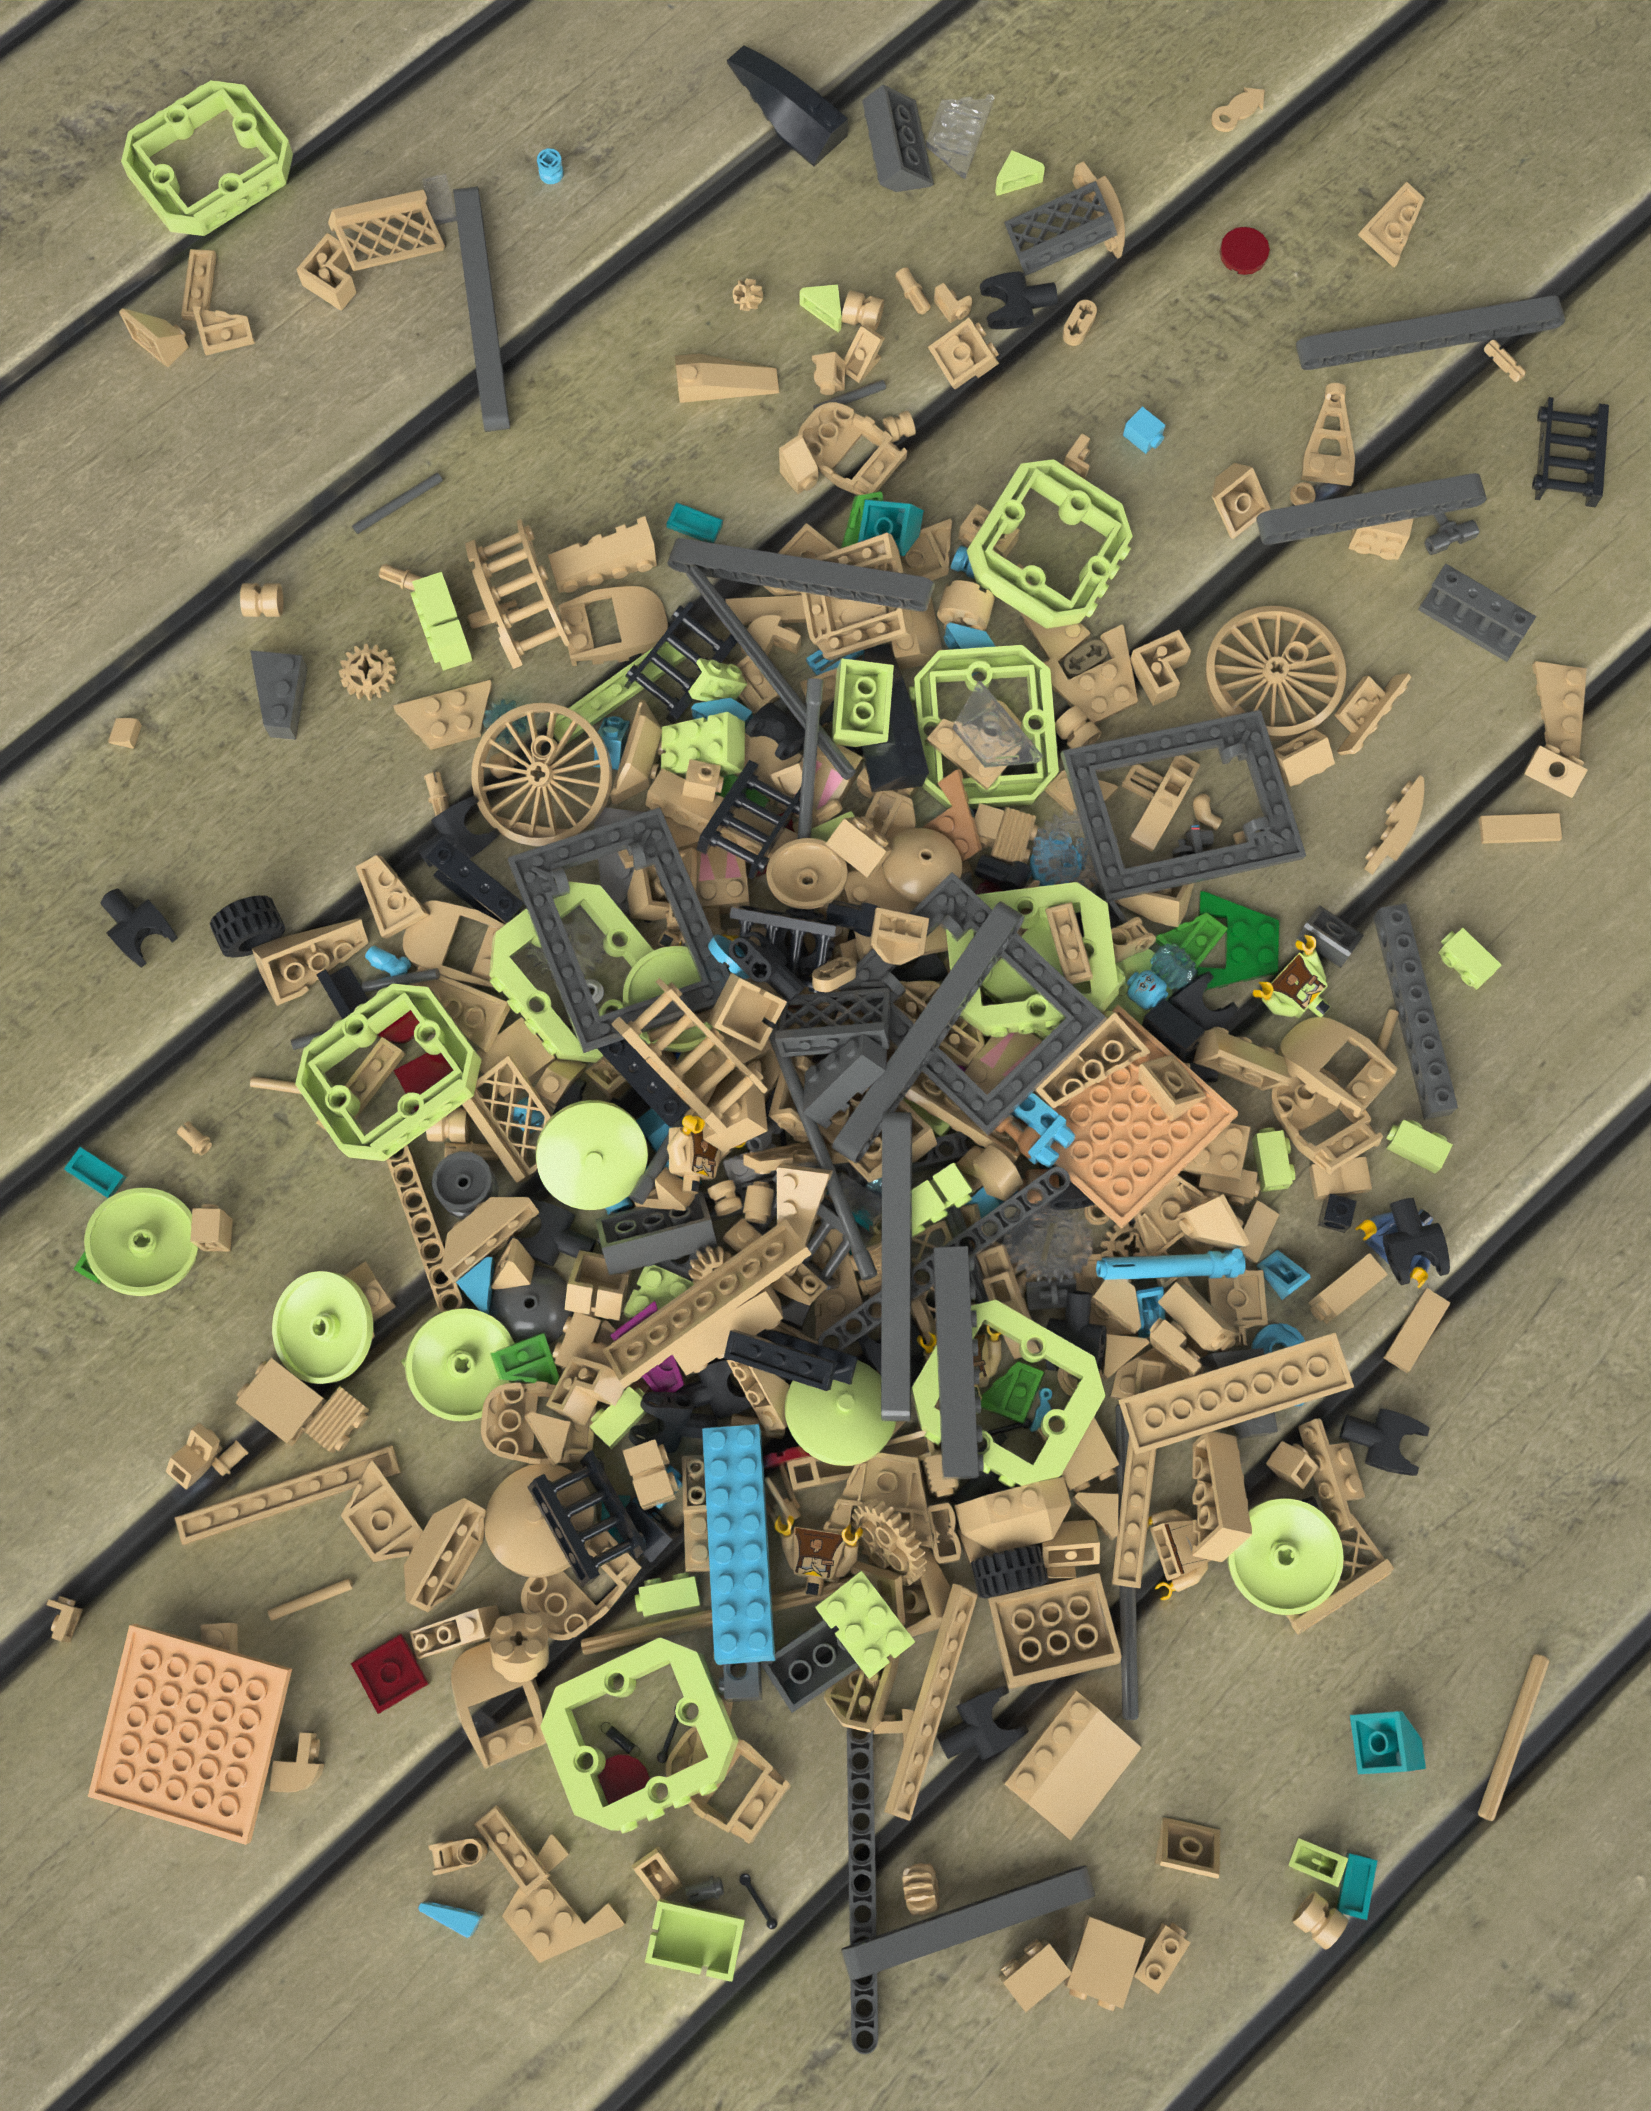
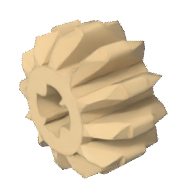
[689,1245,732,1284]
[902,1863,940,1916]

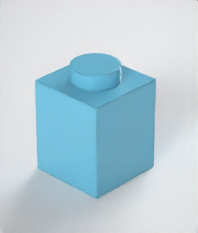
[1123,406,1165,454]

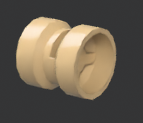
[883,410,916,442]
[708,1180,743,1216]

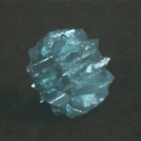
[483,698,528,744]
[1150,943,1197,990]

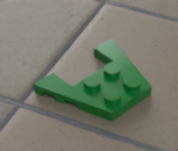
[1196,891,1279,992]

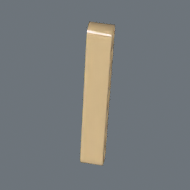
[386,1144,466,1312]

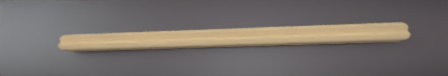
[581,1576,853,1655]

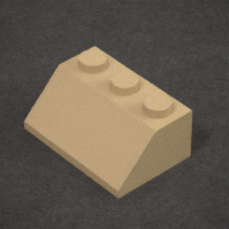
[888,598,942,669]
[1193,1027,1290,1091]

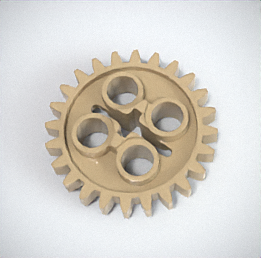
[851,1499,927,1586]

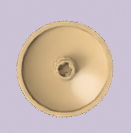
[484,1464,597,1578]

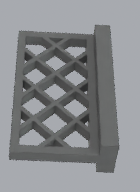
[1004,181,1118,276]
[775,987,891,1057]

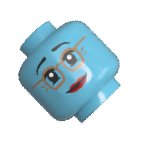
[1127,970,1168,1010]

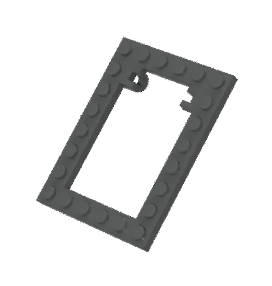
[1061,710,1306,902]
[508,807,730,1053]
[838,872,1107,1136]

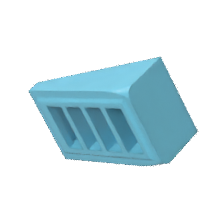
[418,1901,483,1938]

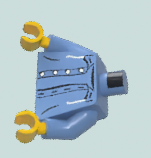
[1355,1209,1433,1288]

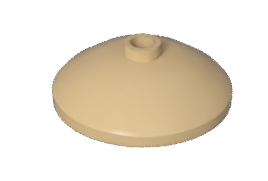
[882,828,962,903]
[766,838,848,909]

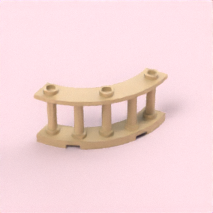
[465,519,572,669]
[611,978,768,1136]

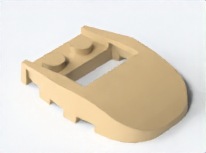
[798,402,907,495]
[558,586,669,666]
[403,901,505,991]
[1278,1017,1398,1118]
[1271,1068,1383,1175]
[481,1381,596,1465]
[521,1520,642,1640]
[451,1641,547,1769]
[665,1727,791,1844]

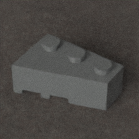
[250,650,308,740]
[802,1034,887,1129]
[1200,1348,1278,1439]

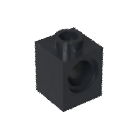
[1317,1194,1357,1233]

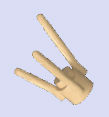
[765,1466,801,1525]

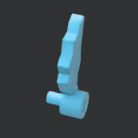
[1029,1387,1052,1432]

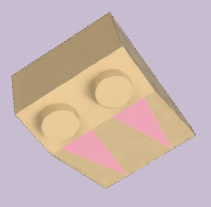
[778,745,863,823]
[694,846,750,914]
[964,1032,1042,1095]

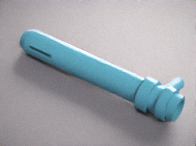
[1096,1248,1245,1280]

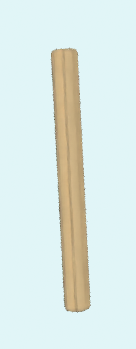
[1478,1654,1550,1821]

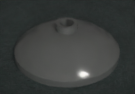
[490,1266,573,1345]

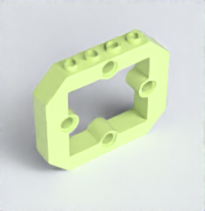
[121,80,293,236]
[967,459,1133,629]
[909,645,1059,809]
[489,881,654,1063]
[946,882,1119,1038]
[295,984,482,1161]
[911,1300,1106,1488]
[540,1638,739,1834]

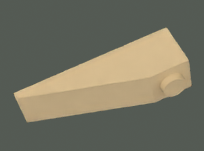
[675,353,779,403]
[1078,864,1194,927]
[252,918,368,1006]

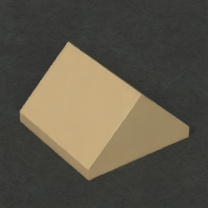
[1138,1055,1206,1121]
[1155,1817,1220,1878]

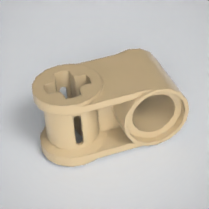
[1111,917,1156,963]
[428,1837,487,1875]

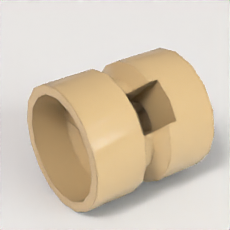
[842,290,885,331]
[240,583,284,617]
[1055,705,1102,749]
[426,1107,470,1143]
[1292,1891,1349,1950]

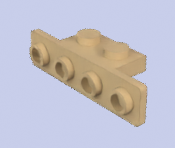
[1334,673,1412,755]
[1299,1418,1365,1533]

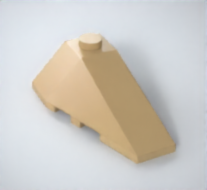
[901,1513,951,1637]

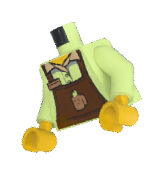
[1253,935,1331,1018]

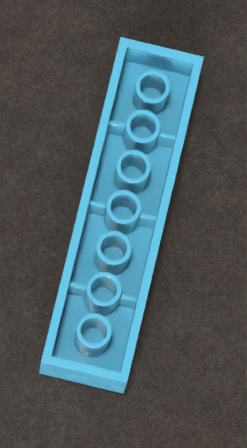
[702,1424,775,1665]

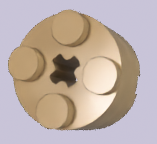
[937,580,995,631]
[490,1613,549,1682]

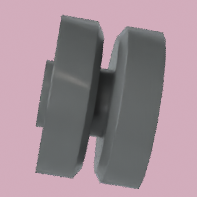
[432,1151,499,1219]

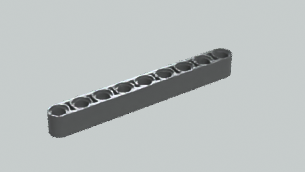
[1256,473,1487,545]
[841,1865,1095,1980]

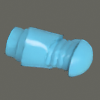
[365,945,411,977]

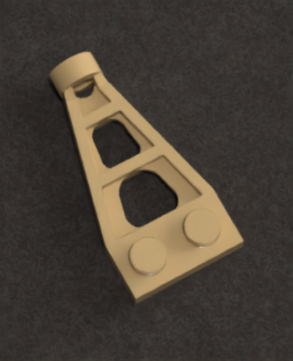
[1301,383,1355,486]

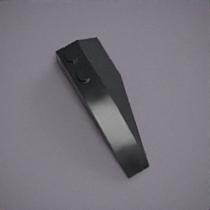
[727,45,848,167]
[861,644,929,792]

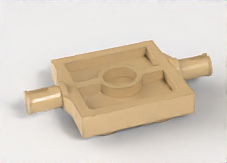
[1207,1269,1268,1347]

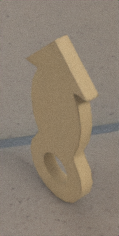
[1211,87,1265,132]

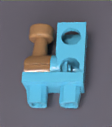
[995,1093,1075,1168]

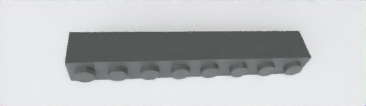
[933,1246,984,1479]

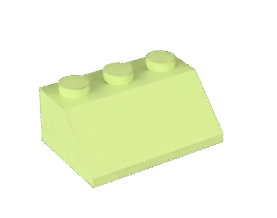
[831,658,894,747]

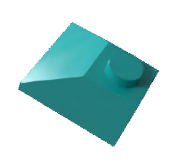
[858,500,924,556]
[1350,1711,1426,1774]

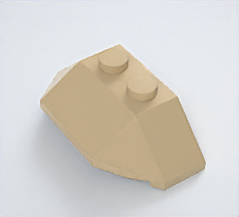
[610,699,665,804]
[894,981,984,1067]
[441,1197,539,1283]
[954,1477,1071,1553]
[404,1498,486,1612]
[824,1655,900,1733]

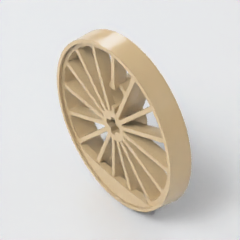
[1205,606,1346,741]
[471,703,612,846]

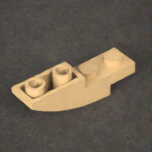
[1073,161,1125,259]
[1129,755,1200,852]
[1364,775,1424,875]
[723,1218,828,1306]
[977,1245,1041,1359]
[682,1455,710,1572]

